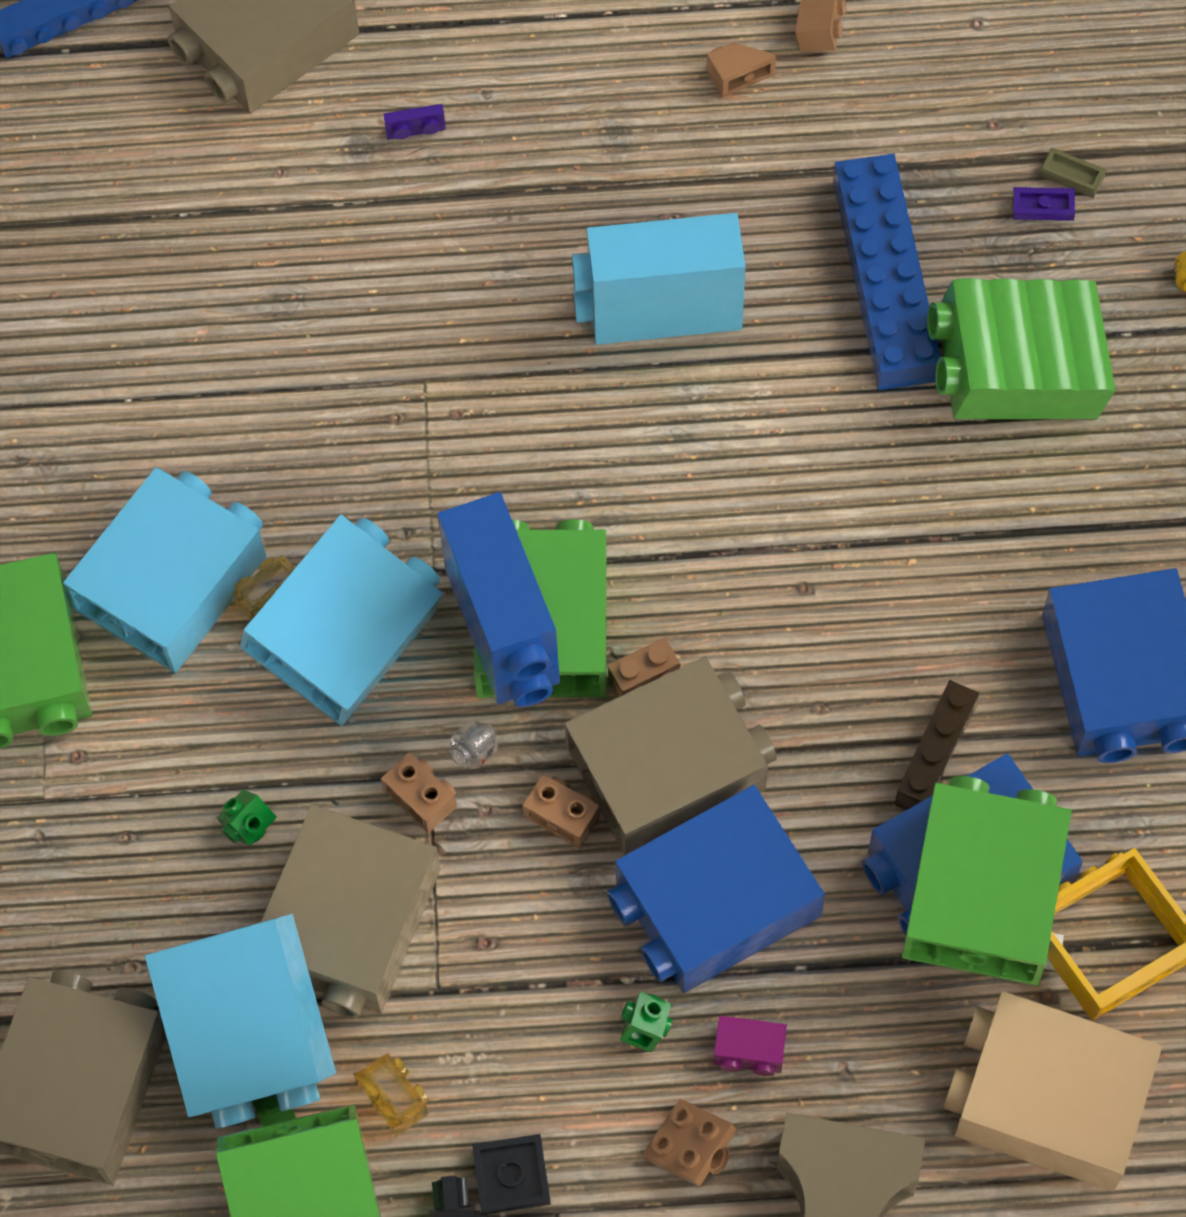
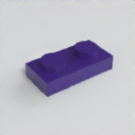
[383,104,446,140]
[1012,187,1075,221]

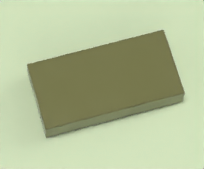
[1038,147,1107,198]

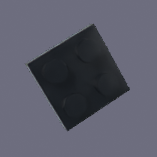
[472,1134,551,1214]

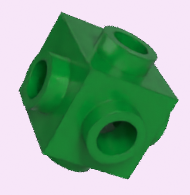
[216,789,277,846]
[620,991,672,1053]

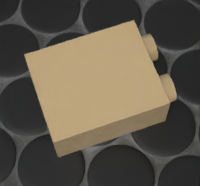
[943,991,1163,1192]

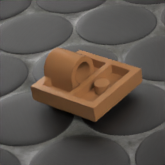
[642,1099,737,1187]

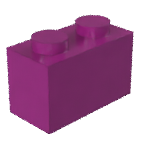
[713,1015,787,1076]

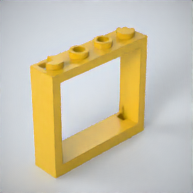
[1047,848,1186,1021]

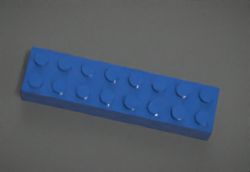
[833,153,941,390]

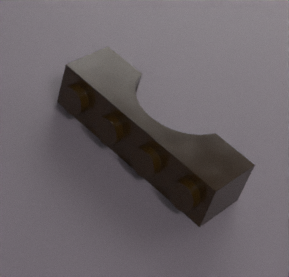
[894,680,980,810]

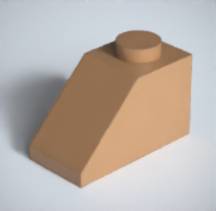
[706,43,776,97]

